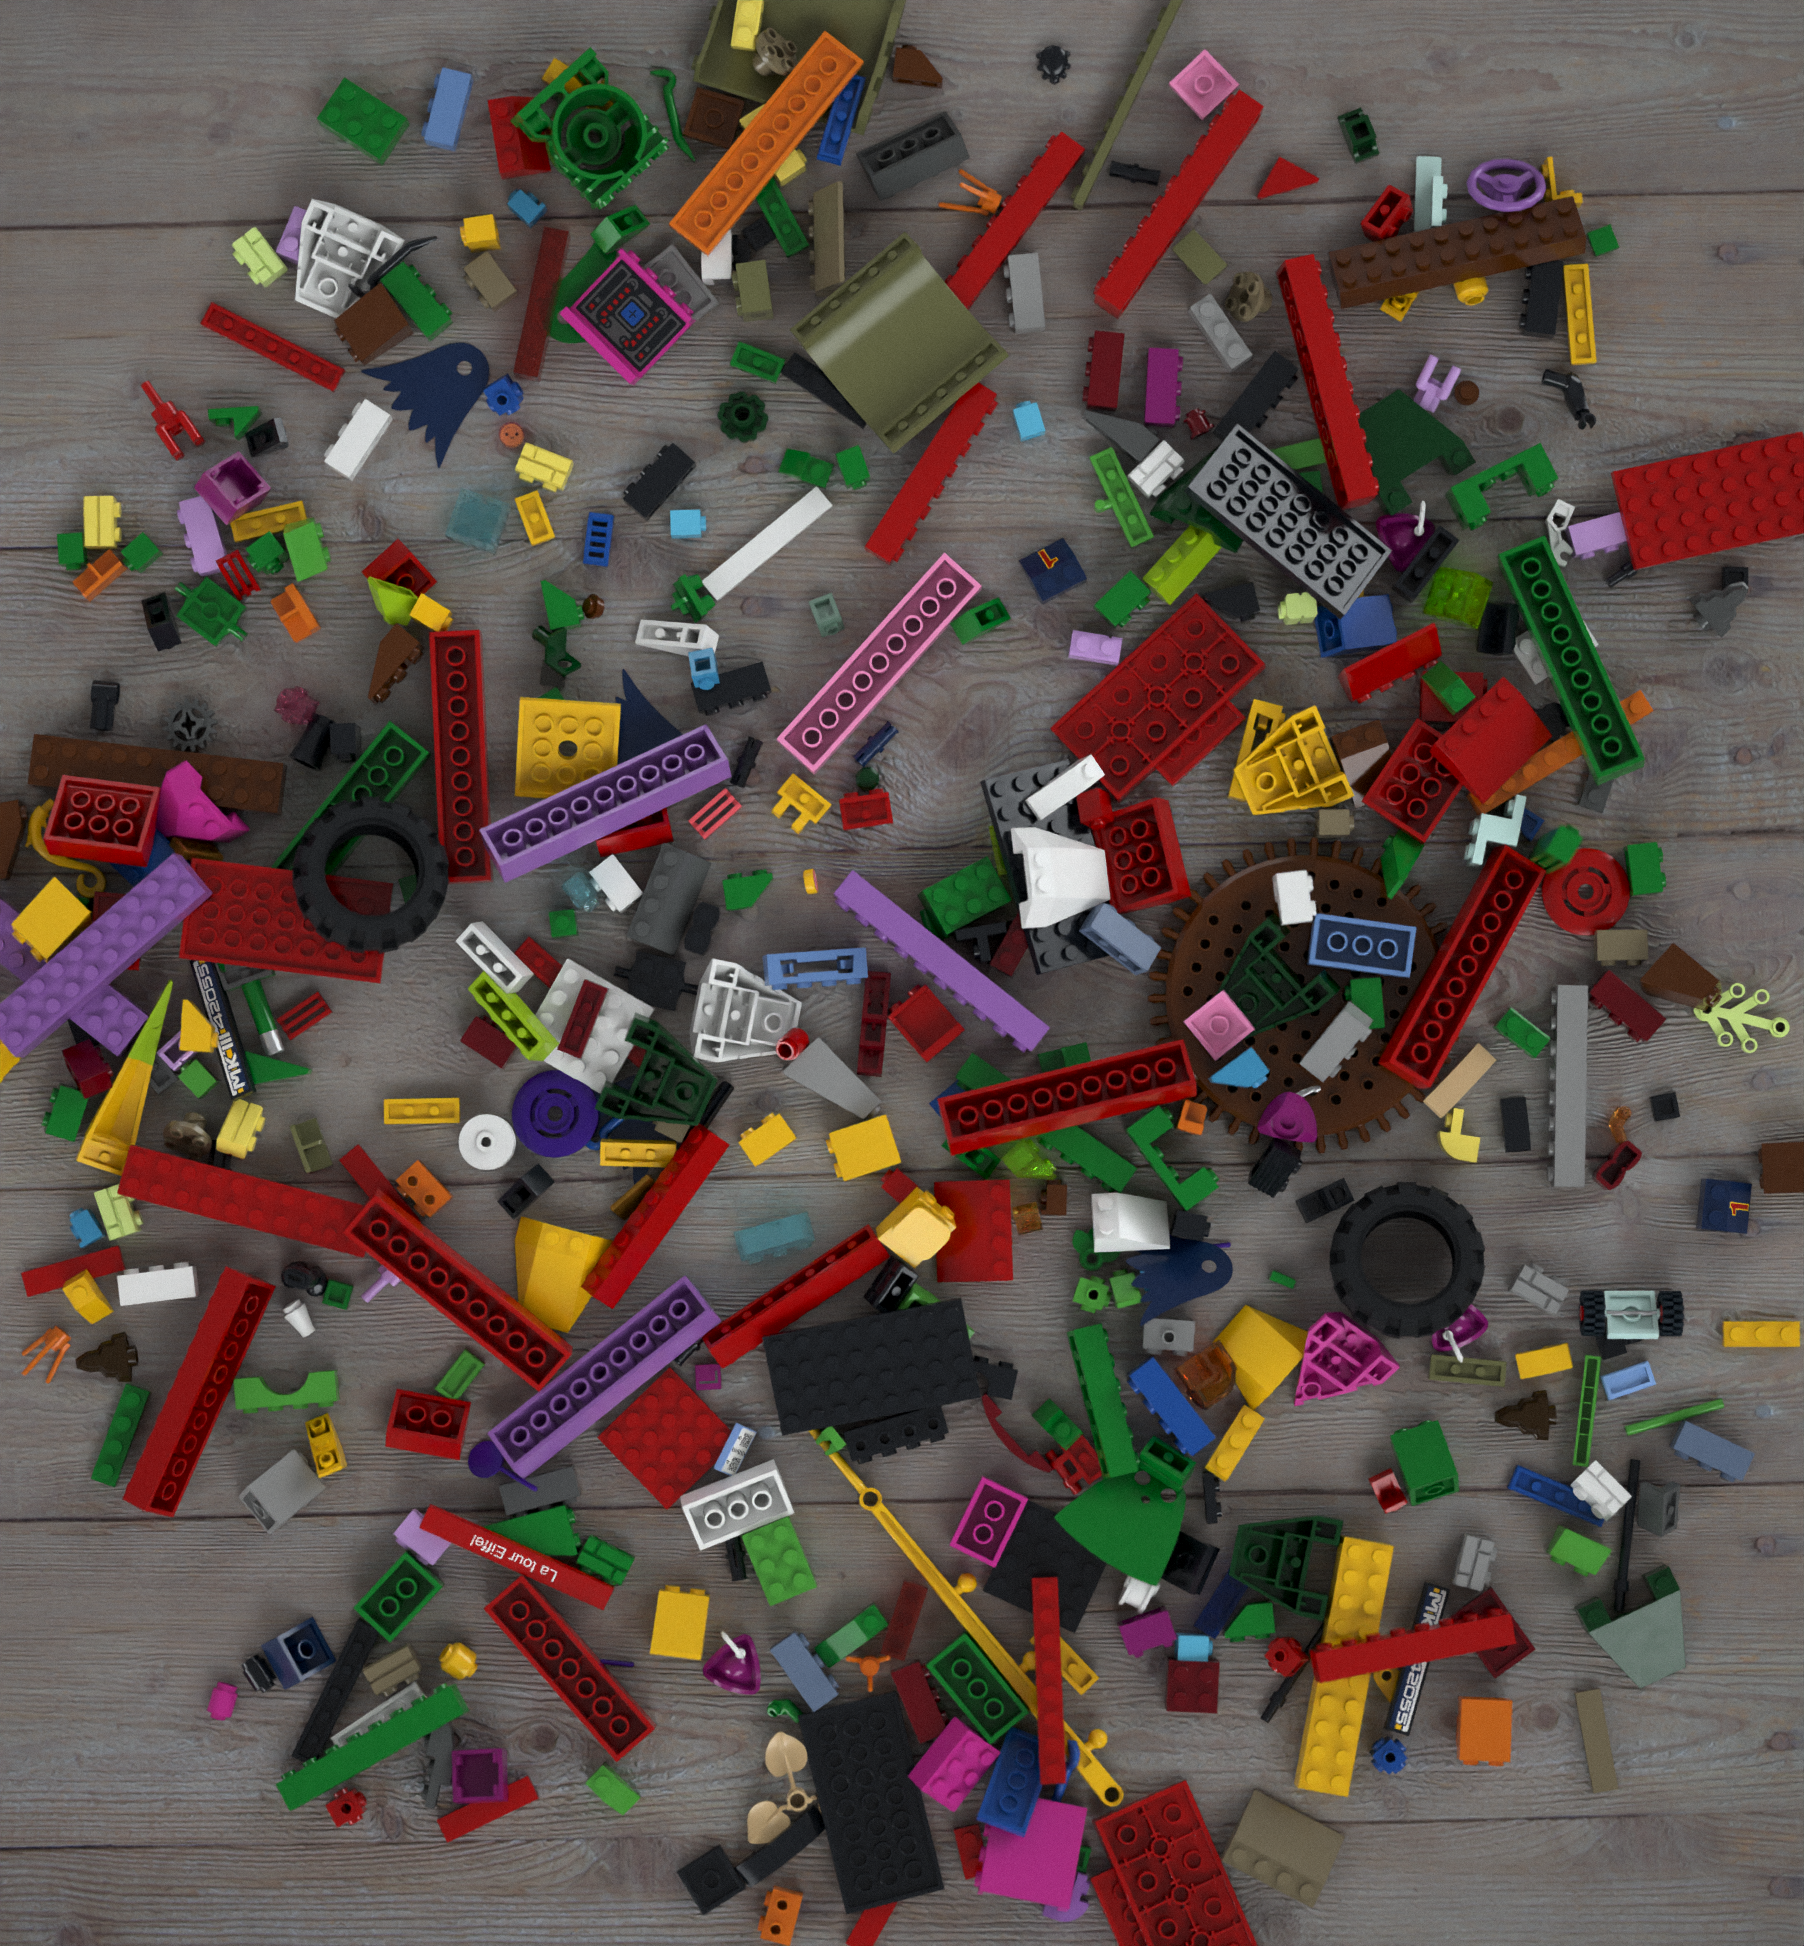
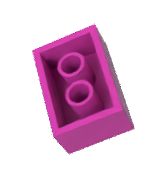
[949,1475,1028,1568]
[908,1716,1001,1812]

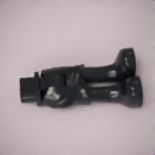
[281,1261,328,1297]

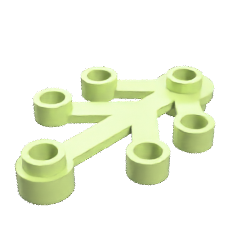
[1693,983,1790,1053]

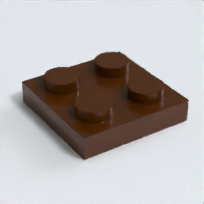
[683,87,745,150]

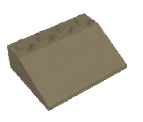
[809,182,845,297]
[1220,1789,1345,1908]

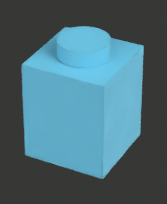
[1012,401,1046,442]
[670,509,706,539]
[1174,1633,1213,1662]

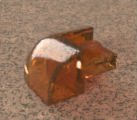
[1174,1340,1237,1410]

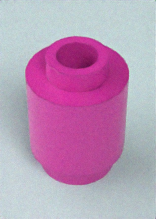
[207,1681,238,1721]

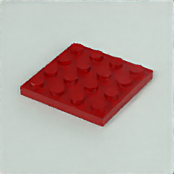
[597,1367,732,1510]

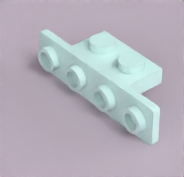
[1414,156,1447,232]

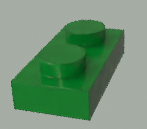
[730,341,785,384]

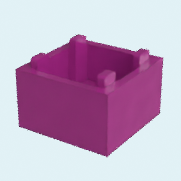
[194,451,271,525]
[1117,1606,1177,1658]
[452,1748,508,1804]

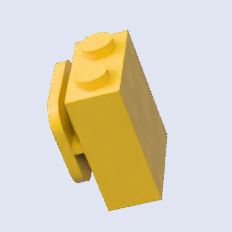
[876,1187,956,1269]

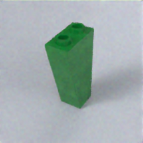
[482,1504,582,1556]

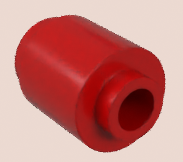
[776,1028,809,1060]

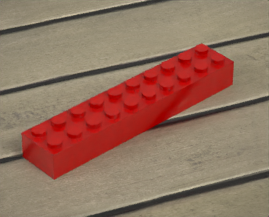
[1093,89,1264,319]
[1276,254,1379,510]
[429,630,494,884]
[1378,845,1546,1089]
[938,1039,1197,1156]
[117,1144,366,1258]
[343,1188,573,1392]
[122,1266,276,1517]

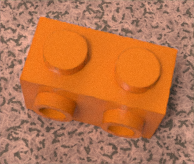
[395,1160,454,1218]
[757,1885,803,1946]

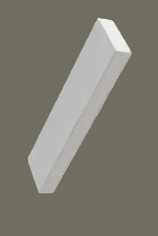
[331,1681,427,1748]

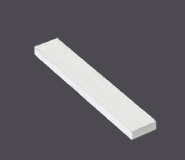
[702,486,833,602]

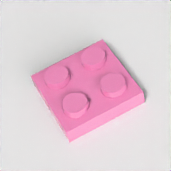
[1169,49,1239,121]
[1184,989,1255,1061]

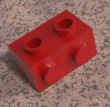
[1360,184,1413,242]

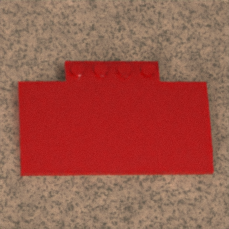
[1050,593,1265,803]
[1089,1780,1258,1946]

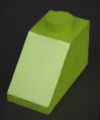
[367,576,418,626]

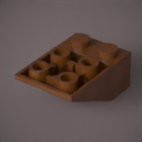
[368,623,424,705]

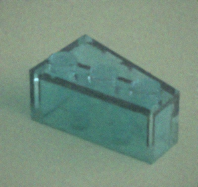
[733,1211,816,1265]

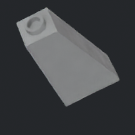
[782,1037,882,1119]

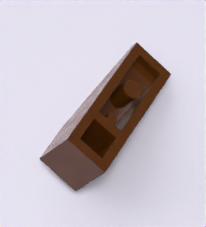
[0,800,29,881]

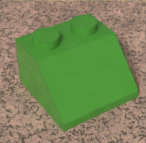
[283,517,331,582]
[1546,1525,1612,1577]

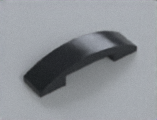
[734,1805,825,1888]

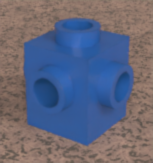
[483,373,524,416]
[1369,1736,1408,1775]

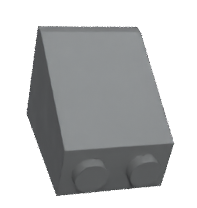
[238,1449,326,1535]

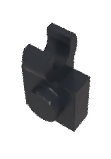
[1595,1332,1642,1360]

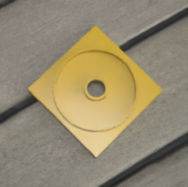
[515,697,621,798]

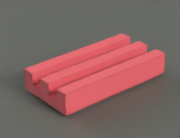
[688,788,742,840]

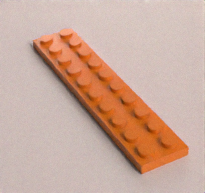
[669,31,864,256]

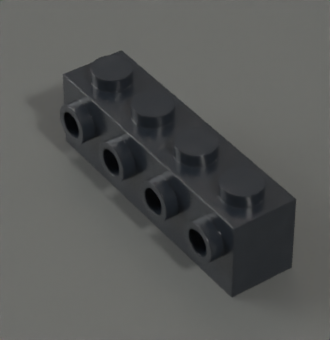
[843,1405,949,1464]

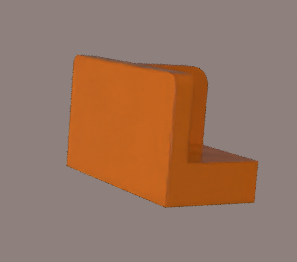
[72,549,127,602]
[270,583,321,643]
[1174,1099,1207,1136]

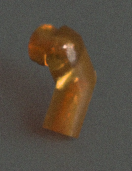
[1608,1106,1632,1143]

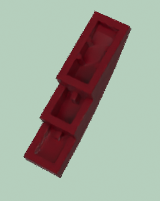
[857,971,891,1077]

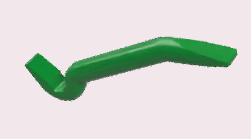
[650,69,696,163]

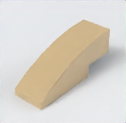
[1423,1043,1496,1118]

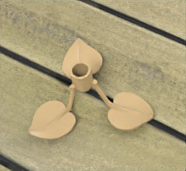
[747,1731,822,1844]

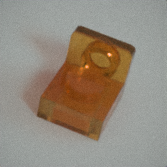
[1012,1202,1043,1236]

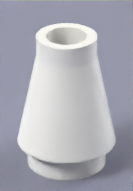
[282,1299,316,1338]

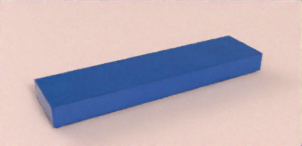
[817,74,866,166]
[1507,1465,1604,1527]

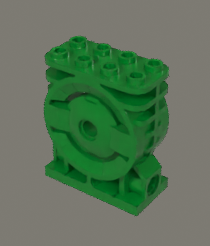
[510,47,669,210]

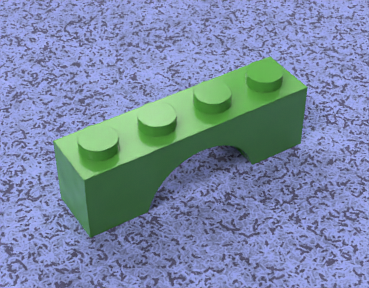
[234,1370,340,1414]

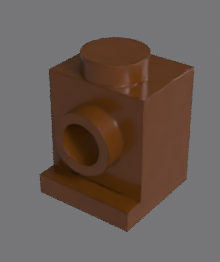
[1040,1179,1067,1215]

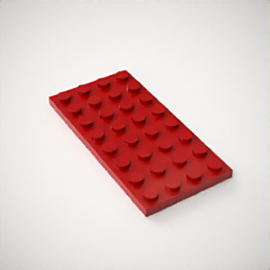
[1611,431,1804,570]
[179,858,394,984]

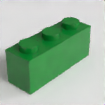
[380,261,453,341]

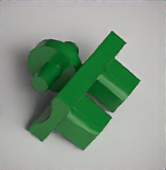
[670,574,715,623]

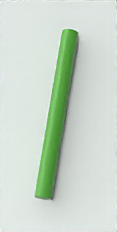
[1625,1398,1724,1436]

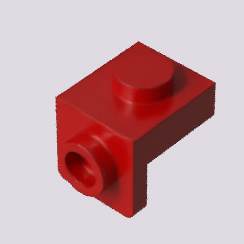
[1368,1468,1408,1513]

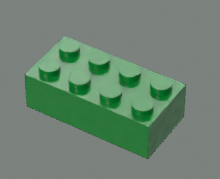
[926,1631,1029,1744]

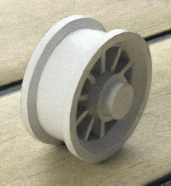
[459,1114,516,1170]
[1118,1575,1160,1614]

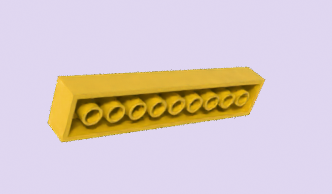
[1294,1535,1394,1797]

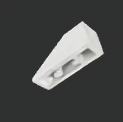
[635,619,719,656]
[1025,754,1105,821]

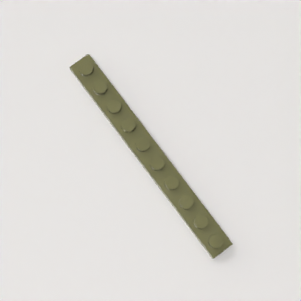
[1071,0,1183,211]

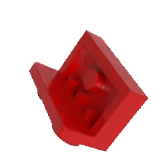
[839,788,893,831]

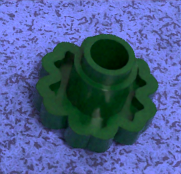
[717,391,768,444]

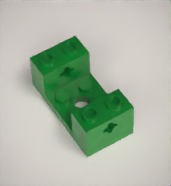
[1445,443,1559,531]
[1124,1106,1219,1211]

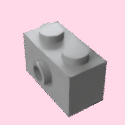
[1142,1318,1195,1356]

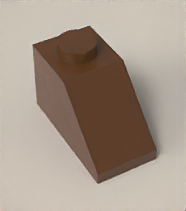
[893,45,943,89]

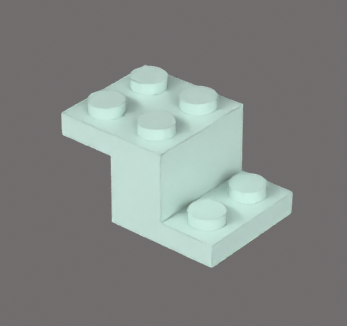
[1463,795,1527,868]

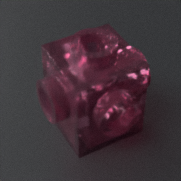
[274,686,320,725]

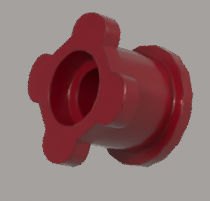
[1183,408,1215,440]

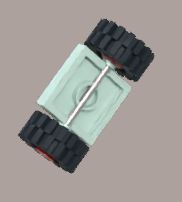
[1579,1290,1684,1339]

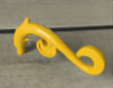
[25,798,107,899]

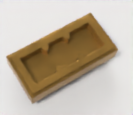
[169,837,224,861]

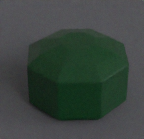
[856,767,879,792]

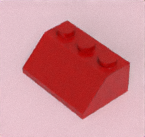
[487,96,551,180]
[596,807,674,857]
[385,1389,471,1460]

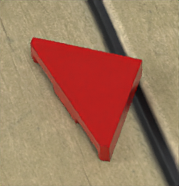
[1257,156,1320,200]

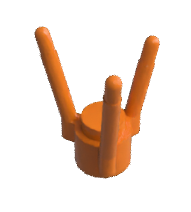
[938,169,1002,216]
[22,1326,71,1384]
[846,1655,891,1692]

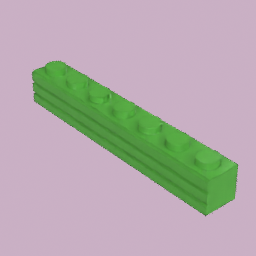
[1572,1355,1602,1467]

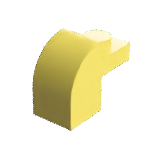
[1437,1108,1480,1163]

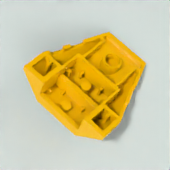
[1233,705,1354,815]
[515,1216,613,1333]

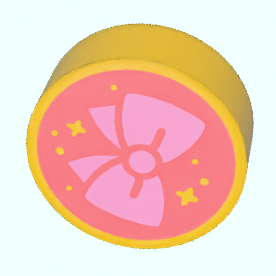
[803,868,818,895]

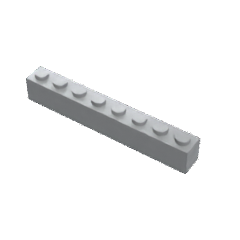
[1547,985,1588,1187]

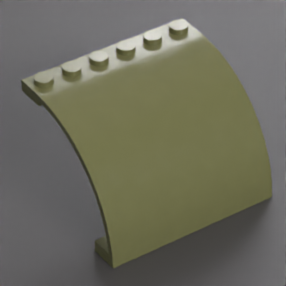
[790,232,1009,454]

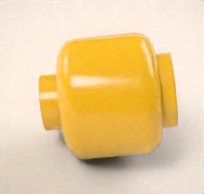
[1453,276,1488,305]
[439,1642,478,1680]

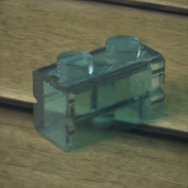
[562,872,601,913]

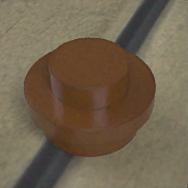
[1454,380,1479,406]
[582,594,605,619]

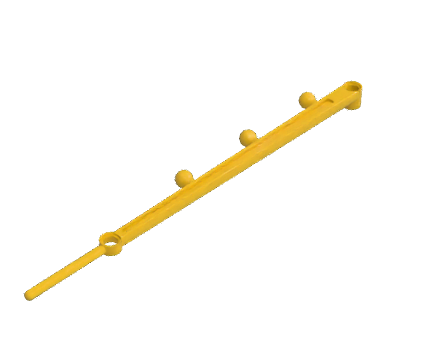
[808,1429,1124,1806]

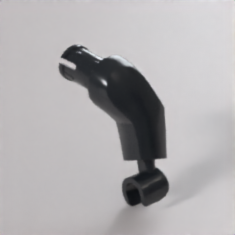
[1541,369,1596,430]

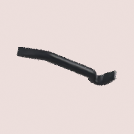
[348,236,437,298]

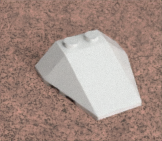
[295,199,404,318]
[1011,827,1110,928]
[690,959,802,1062]

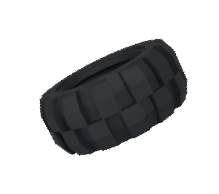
[293,797,449,954]
[1329,1182,1485,1339]

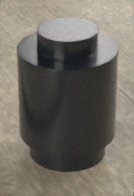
[241,1654,277,1693]

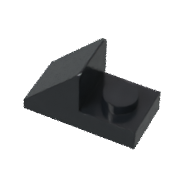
[245,418,288,457]

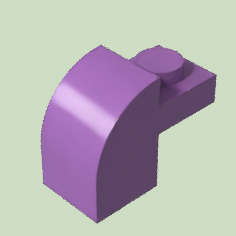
[1042,1871,1090,1922]

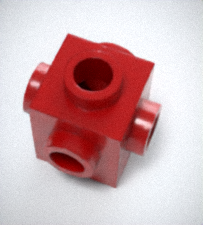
[1264,1637,1310,1678]
[325,1787,367,1828]

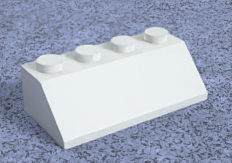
[680,1459,794,1551]

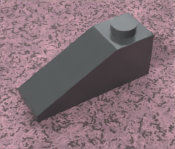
[1082,410,1160,465]

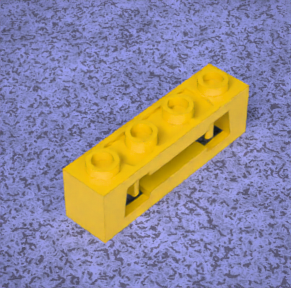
[1227,699,1286,803]

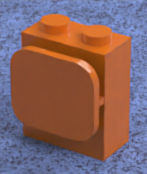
[1456,1696,1512,1766]

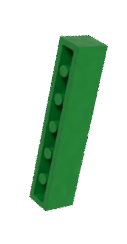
[1527,824,1583,874]
[1067,1323,1140,1480]

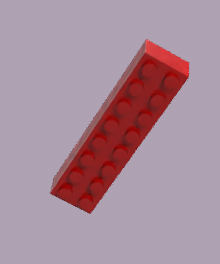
[484,1574,657,1762]

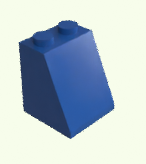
[1314,594,1397,658]

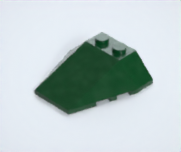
[1150,444,1244,554]

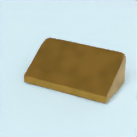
[610,1174,656,1220]

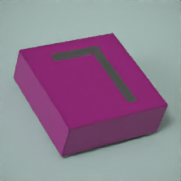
[695,1364,722,1390]

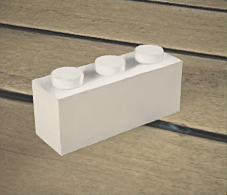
[324,399,393,481]
[456,921,534,994]
[117,1262,200,1306]

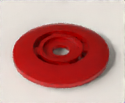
[1542,848,1630,936]

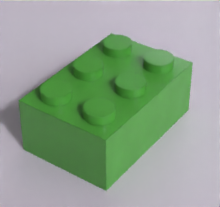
[741,1516,818,1606]

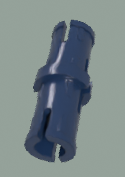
[852,721,899,768]

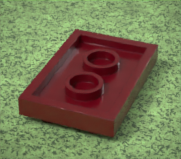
[1450,1587,1536,1679]

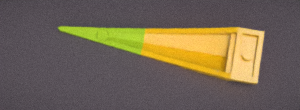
[76,979,173,1176]

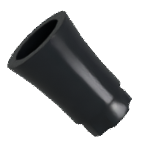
[289,713,337,771]

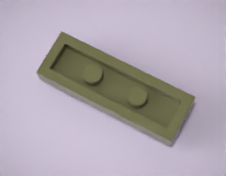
[1428,1354,1507,1387]

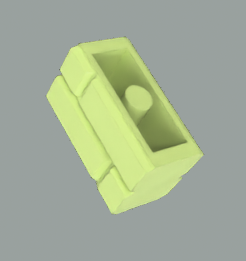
[232,227,288,288]
[1277,592,1318,625]
[94,1184,144,1241]

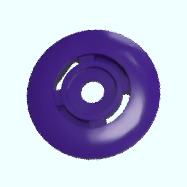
[512,1070,599,1158]

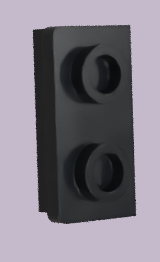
[1476,603,1519,656]

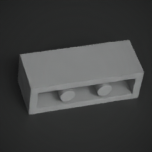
[1003,253,1045,334]
[1188,293,1252,374]
[1299,1001,1373,1082]

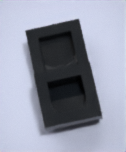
[1500,1097,1531,1153]
[1295,1178,1355,1223]

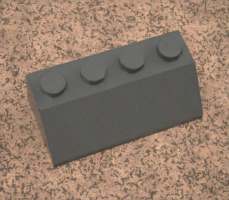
[856,111,970,201]
[626,843,711,956]

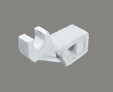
[1545,499,1575,568]

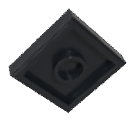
[677,1844,746,1915]

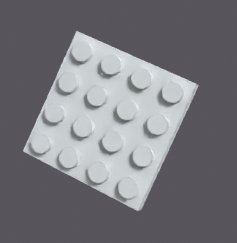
[535,959,655,1093]

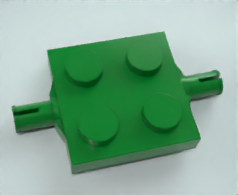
[174,576,248,647]

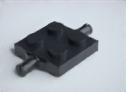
[614,951,699,1011]

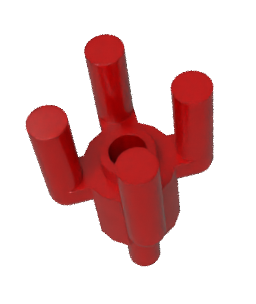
[141,380,205,461]

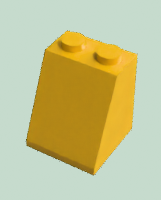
[11,877,92,963]
[826,1114,902,1181]
[650,1585,710,1660]

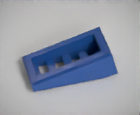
[583,512,615,567]

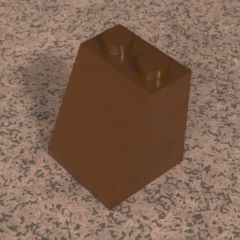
[334,283,414,366]
[1640,943,1722,1011]
[1758,1142,1804,1194]

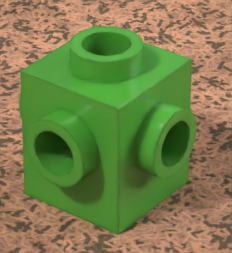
[1072,1275,1112,1314]

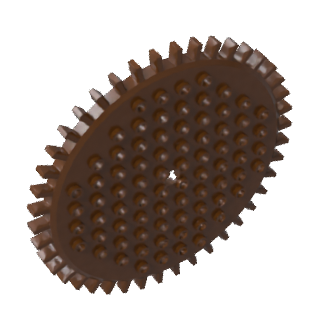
[1147,838,1460,1154]

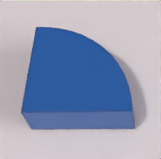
[1520,808,1545,842]

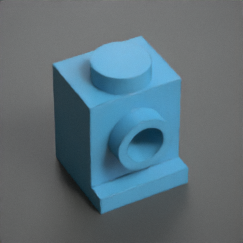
[507,188,548,229]
[688,647,720,690]
[69,1208,107,1248]

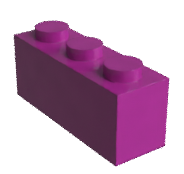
[1144,348,1183,428]

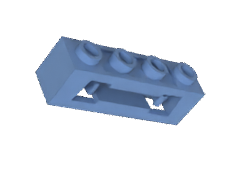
[762,947,868,990]

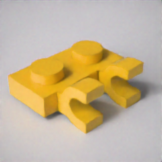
[771,773,832,835]

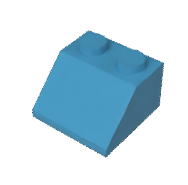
[1208,1047,1270,1088]

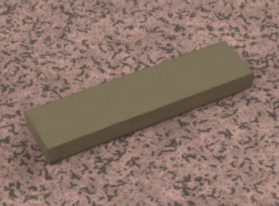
[1574,1688,1618,1793]

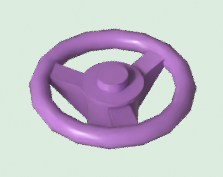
[1466,159,1546,212]

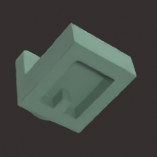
[808,593,845,637]

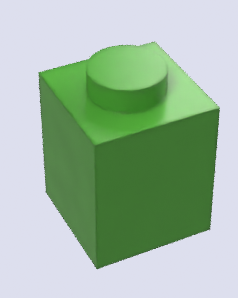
[178,1059,220,1099]

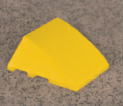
[1212,1305,1308,1411]

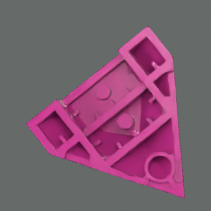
[156,760,250,843]
[1294,1311,1400,1407]

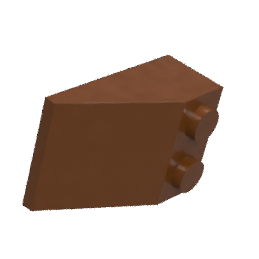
[1329,719,1392,809]

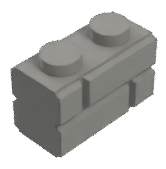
[1508,1262,1569,1316]
[1451,1533,1497,1591]

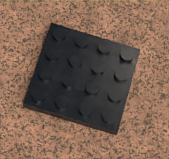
[983,1500,1107,1633]

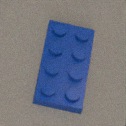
[976,1727,1043,1837]

